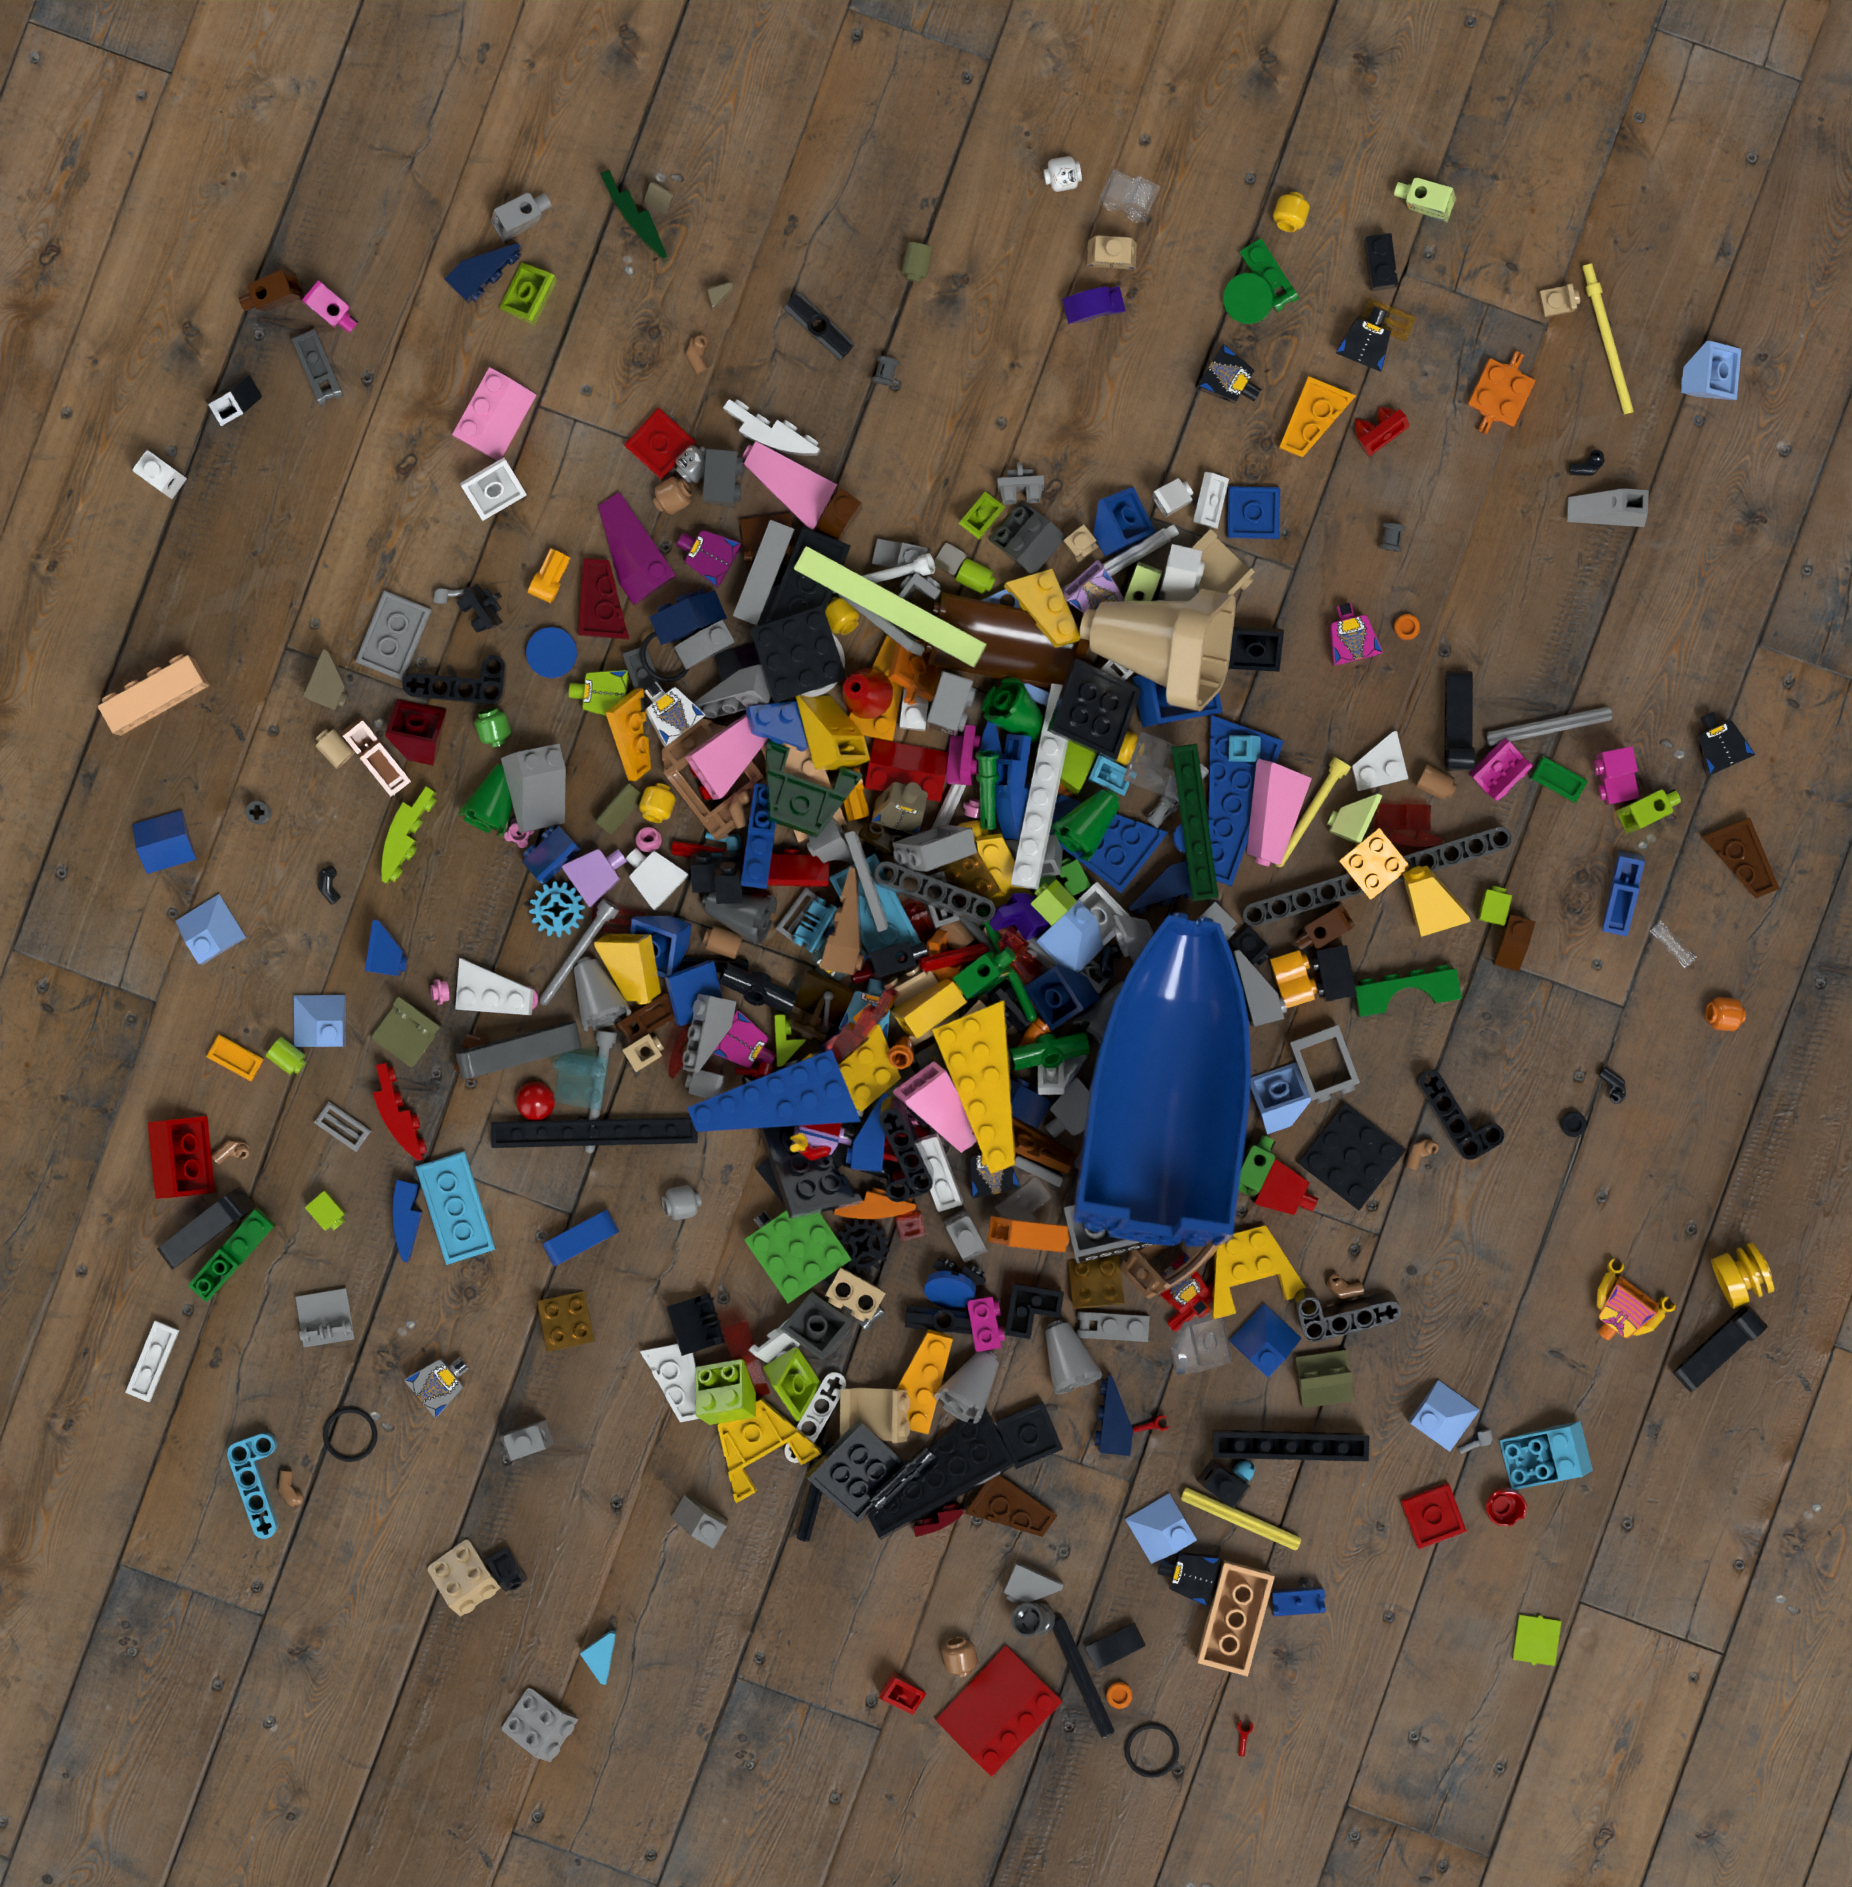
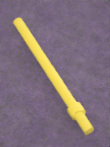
[1582,263,1634,415]

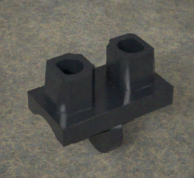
[457,584,503,633]
[989,985,1037,1033]

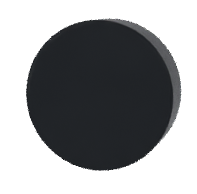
[1560,1111,1587,1137]

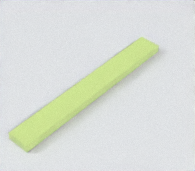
[794,546,987,667]

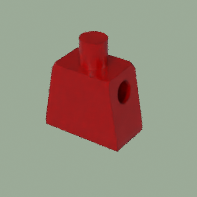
[1253,1159,1319,1215]

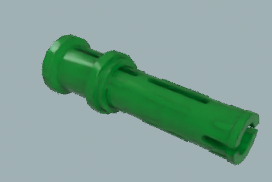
[976,750,999,830]

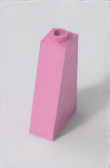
[742,441,838,531]
[685,713,768,800]
[1247,759,1312,867]
[893,1061,977,1153]

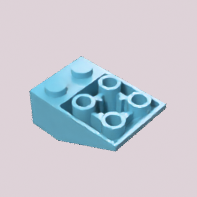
[1499,1421,1593,1490]

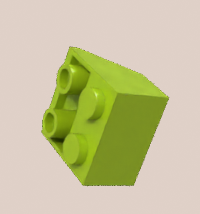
[696,1359,756,1425]

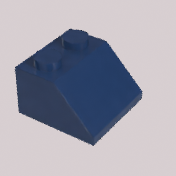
[1024,964,1101,1031]

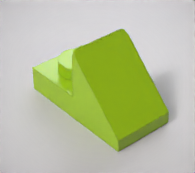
[959,491,1005,539]
[775,1015,807,1067]

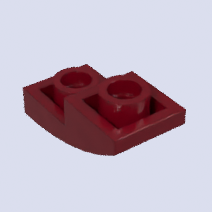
[914,1503,964,1537]

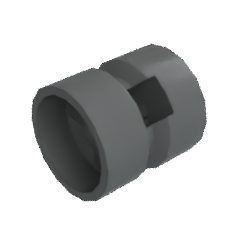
[1011,1602,1055,1637]

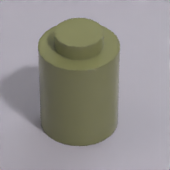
[901,242,933,282]

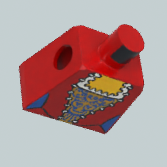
[1158,1253,1211,1318]

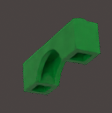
[1355,965,1462,1017]

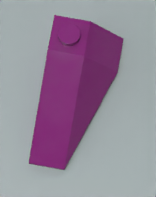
[598,492,677,606]

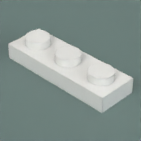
[919,1133,963,1212]
[125,1321,180,1402]

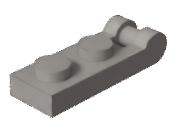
[1076,1311,1150,1342]

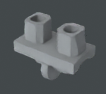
[997,462,1044,505]

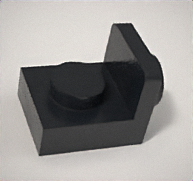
[1230,926,1271,966]
[486,1547,527,1592]

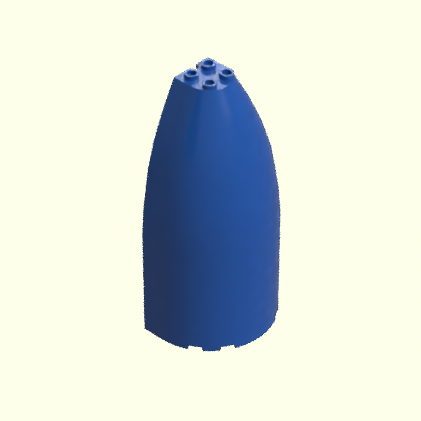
[1073,913,1251,1247]

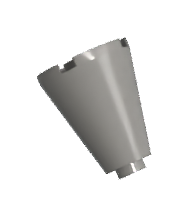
[574,957,632,1031]
[1045,1320,1103,1395]
[935,1350,999,1423]

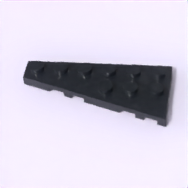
[741,1075,863,1219]
[868,1406,1016,1540]

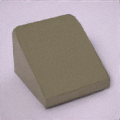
[644,182,674,214]
[707,282,734,311]
[934,542,968,577]

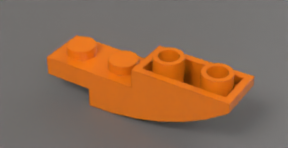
[834,1187,917,1219]

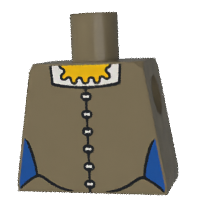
[871,782,928,835]

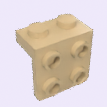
[427,1540,501,1617]

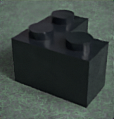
[690,850,744,904]
[1004,1283,1064,1339]

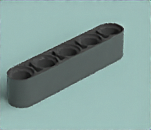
[873,862,995,924]
[455,1021,582,1079]

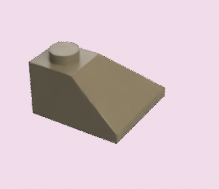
[303,649,349,712]

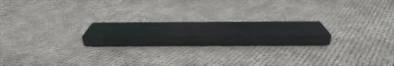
[491,1117,698,1148]

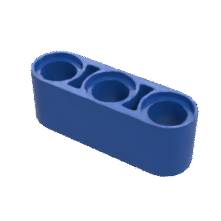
[542,1209,620,1267]

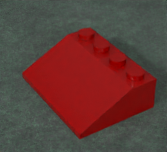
[935,1645,1063,1777]

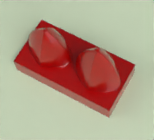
[1355,407,1410,457]

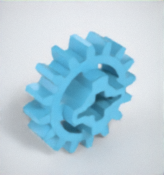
[529,882,586,937]

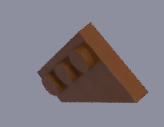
[1702,817,1780,899]
[964,1474,1057,1537]

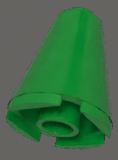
[982,677,1045,744]
[458,764,513,837]
[1051,790,1120,861]

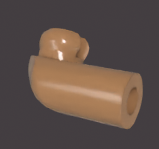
[686,335,708,375]
[729,790,750,829]
[1405,1139,1439,1170]
[211,1140,250,1165]
[1327,1274,1364,1299]
[278,1470,303,1507]

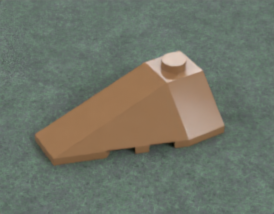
[820,866,865,975]

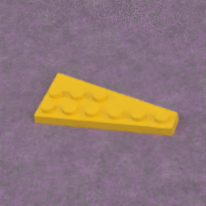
[932,1000,1016,1174]

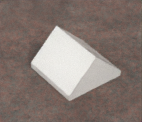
[460,458,527,521]
[1077,882,1130,946]

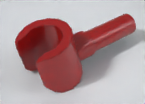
[735,1062,772,1079]
[1132,1415,1169,1433]
[1237,1720,1253,1756]

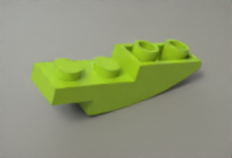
[381,786,437,884]

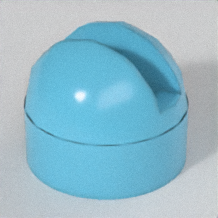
[1232,1459,1255,1482]

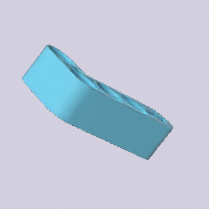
[227,1432,279,1539]

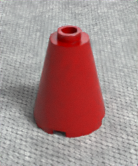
[842,668,893,719]

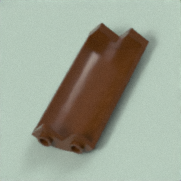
[924,593,1090,689]

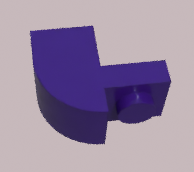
[1062,286,1126,324]
[989,893,1051,941]

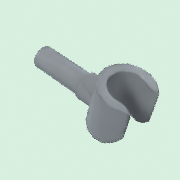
[433,589,465,604]
[1459,1429,1493,1454]

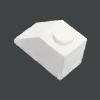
[1152,478,1193,518]
[900,688,929,731]

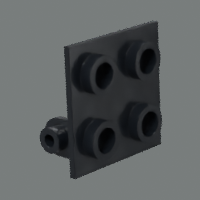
[667,1293,725,1356]

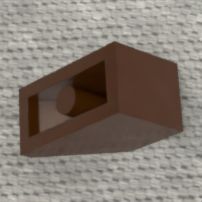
[1494,915,1535,972]

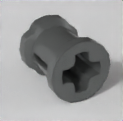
[871,356,900,387]
[1379,523,1406,552]
[245,801,272,825]

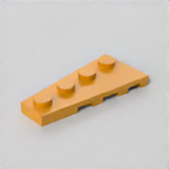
[849,635,903,742]
[896,1330,953,1434]

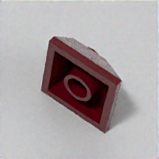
[385,699,447,766]

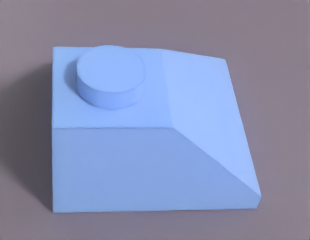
[1681,341,1741,400]
[175,894,247,965]
[1036,900,1103,973]
[294,995,346,1047]
[1250,1062,1311,1134]
[1408,1380,1480,1452]
[1125,1493,1197,1564]

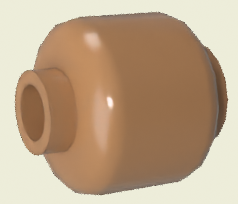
[653,476,693,515]
[942,1636,978,1677]

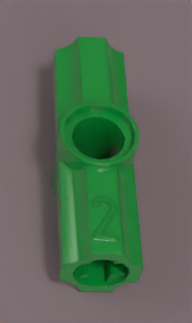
[1009,1032,1090,1071]

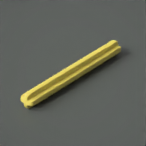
[1181,1488,1301,1550]

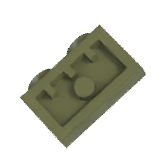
[372,996,443,1067]

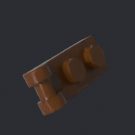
[615,992,675,1046]

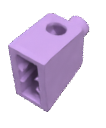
[561,849,627,908]

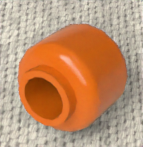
[1705,997,1746,1031]

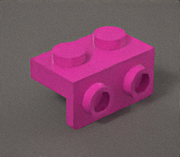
[946,725,981,785]
[1469,738,1533,801]
[967,1295,1005,1352]

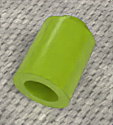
[955,558,996,594]
[265,1036,307,1075]

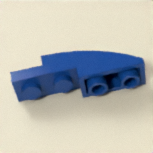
[995,734,1031,840]
[741,783,776,889]

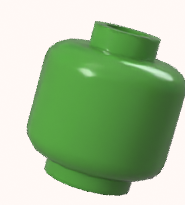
[474,707,512,747]

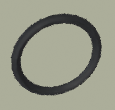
[640,631,690,683]
[323,1407,378,1462]
[1125,1723,1179,1778]

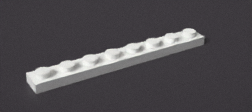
[1011,684,1068,890]

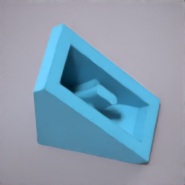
[1088,755,1134,796]
[580,1630,616,1685]

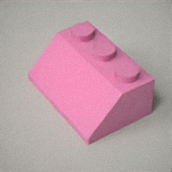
[452,367,537,461]

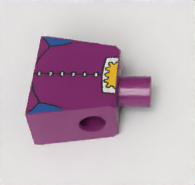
[676,530,742,589]

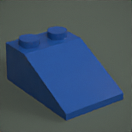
[1133,675,1223,728]
[522,826,582,884]

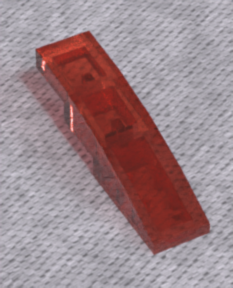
[832,987,900,1063]

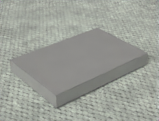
[355,590,432,681]

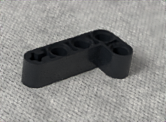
[402,655,507,705]
[1444,671,1475,771]
[1417,1070,1504,1160]
[879,1097,934,1202]
[157,1186,256,1270]
[1294,1288,1401,1342]
[1673,1305,1768,1392]

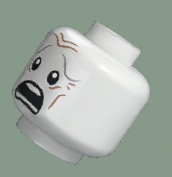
[1043,156,1082,192]

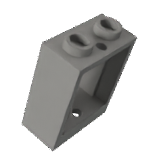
[893,824,977,871]
[1288,1025,1360,1104]

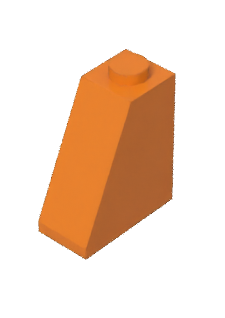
[987,1216,1069,1252]

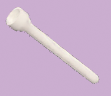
[833,553,935,594]

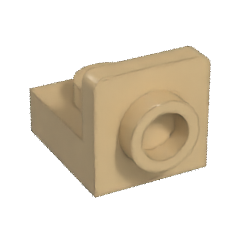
[1539,283,1580,317]

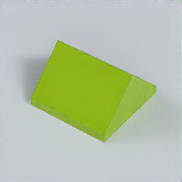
[499,262,557,326]
[763,1348,821,1421]

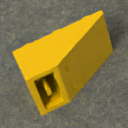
[796,695,870,770]

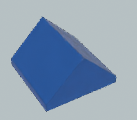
[133,810,197,874]

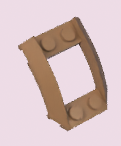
[662,718,767,840]
[1121,1241,1221,1299]

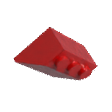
[865,739,949,803]
[767,850,830,887]
[147,1116,215,1199]

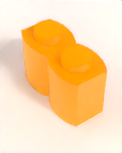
[1269,950,1318,1008]

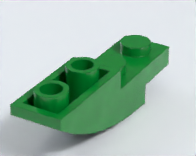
[187,1208,276,1303]

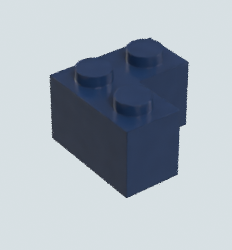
[649,589,727,645]
[1010,1073,1052,1129]

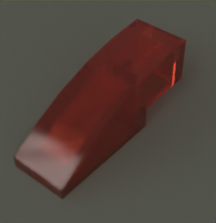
[722,1320,770,1398]

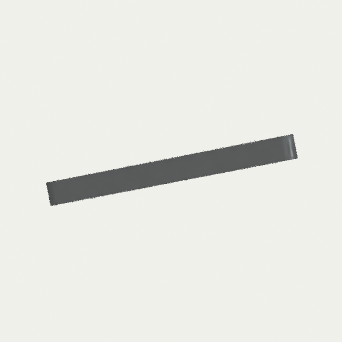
[1241,827,1512,927]

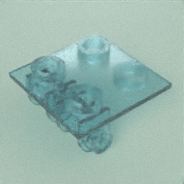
[553,1052,609,1110]

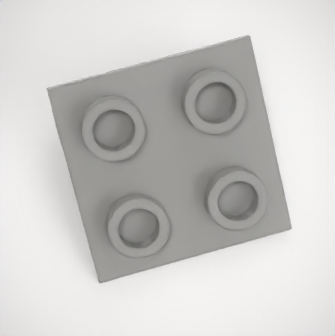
[295,1288,355,1347]

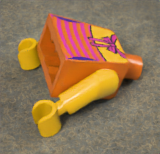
[1596,1258,1676,1341]

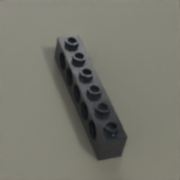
[1212,1430,1369,1462]

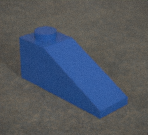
[846,1093,889,1172]

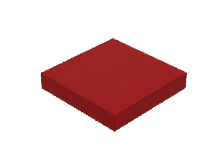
[624,407,696,480]
[1400,1483,1467,1549]

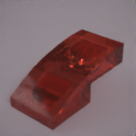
[1375,803,1431,831]
[1387,830,1444,848]
[998,926,1043,985]
[669,1025,689,1079]

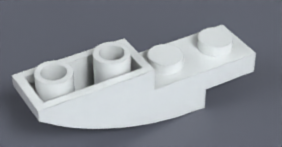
[723,399,820,456]

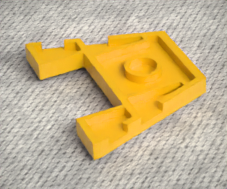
[802,1003,901,1112]
[1211,1225,1306,1320]
[717,1398,823,1503]

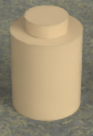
[315,729,355,769]

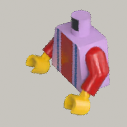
[790,1123,854,1161]

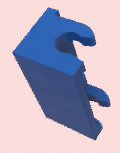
[1271,1587,1326,1616]

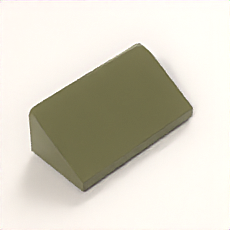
[596,783,642,834]

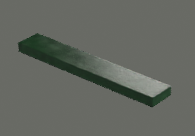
[1171,743,1219,901]

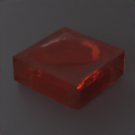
[895,1210,926,1242]

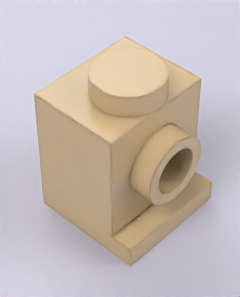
[1063,524,1099,563]
[623,1034,665,1072]

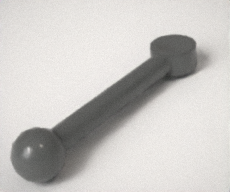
[819,991,833,1033]

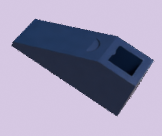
[444,243,522,304]
[1128,860,1192,915]
[1094,1374,1133,1456]

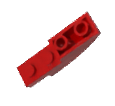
[373,1062,427,1161]

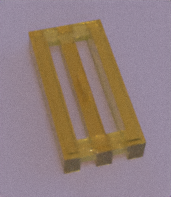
[1361,298,1416,342]

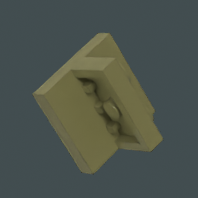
[1295,1349,1354,1408]

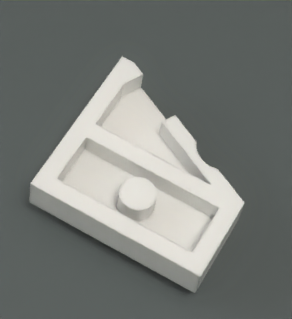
[1352,731,1408,791]
[1038,1054,1087,1095]

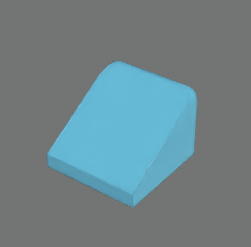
[1228,735,1261,762]

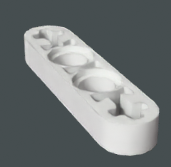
[785,1372,846,1463]

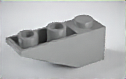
[1567,489,1649,527]
[693,665,770,720]
[1112,915,1154,964]
[682,994,736,1073]

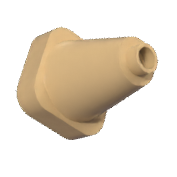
[1080,589,1236,711]

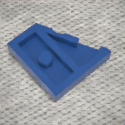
[746,701,808,751]

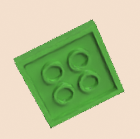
[744,1210,852,1303]

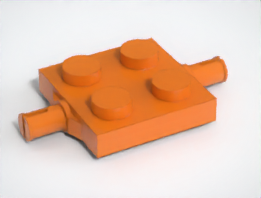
[1467,351,1536,435]
[888,638,942,705]

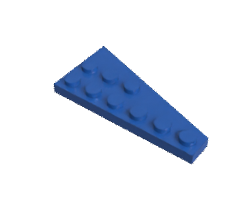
[1208,715,1284,887]
[1024,782,1168,893]
[687,1049,861,1132]

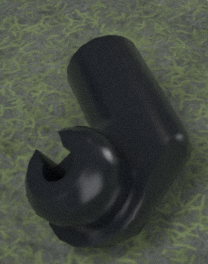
[1598,1066,1626,1104]

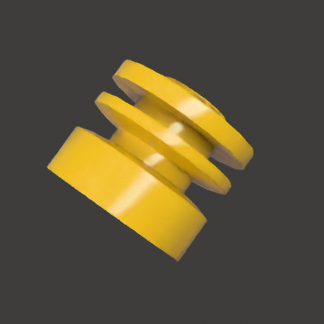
[1711,1242,1774,1309]

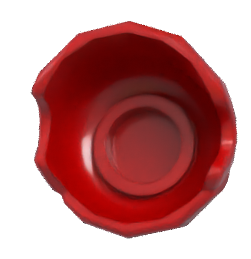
[515,1080,555,1121]
[1485,1487,1527,1526]

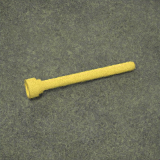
[1275,757,1351,867]

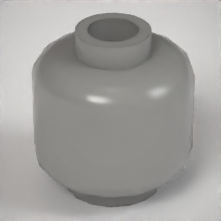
[662,1185,701,1221]

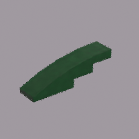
[600,170,669,262]

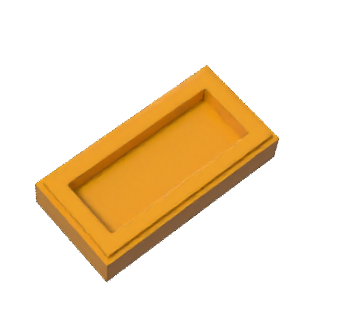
[206,1034,264,1082]

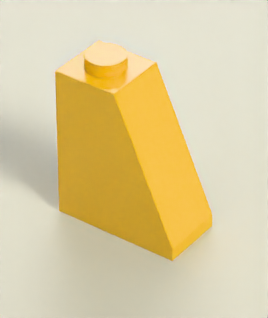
[1403,866,1470,937]
[594,934,661,1004]
[890,978,967,1039]

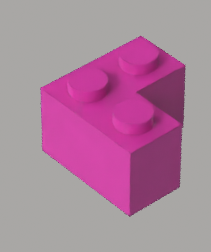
[1593,746,1640,805]

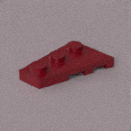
[578,558,629,640]

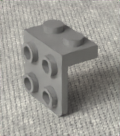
[898,573,941,602]
[502,1688,578,1762]

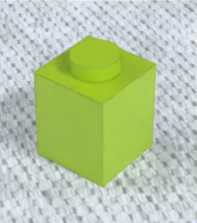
[1031,880,1077,926]
[1477,886,1512,926]
[305,1190,347,1231]

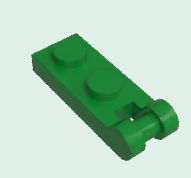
[1239,238,1299,313]

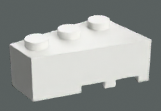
[1158,544,1205,601]

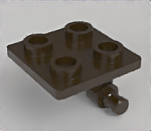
[858,809,923,874]
[791,970,855,1043]

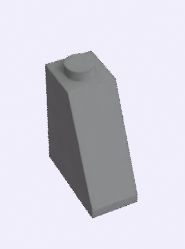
[672,1495,729,1549]

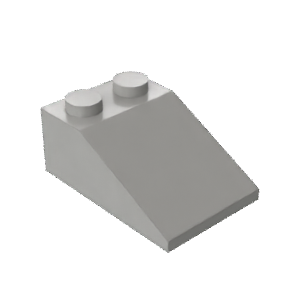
[501,744,566,833]
[1232,950,1287,1027]

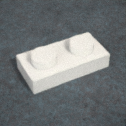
[1193,472,1229,529]

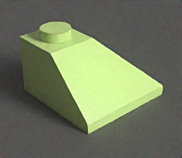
[1327,794,1382,845]

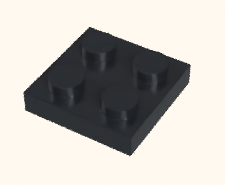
[996,1401,1063,1469]

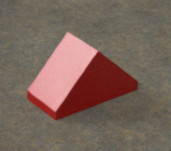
[879,1671,927,1715]

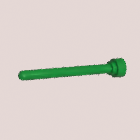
[976,906,1037,1021]

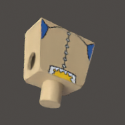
[1087,236,1137,270]

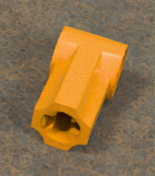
[528,548,571,604]
[834,767,869,822]

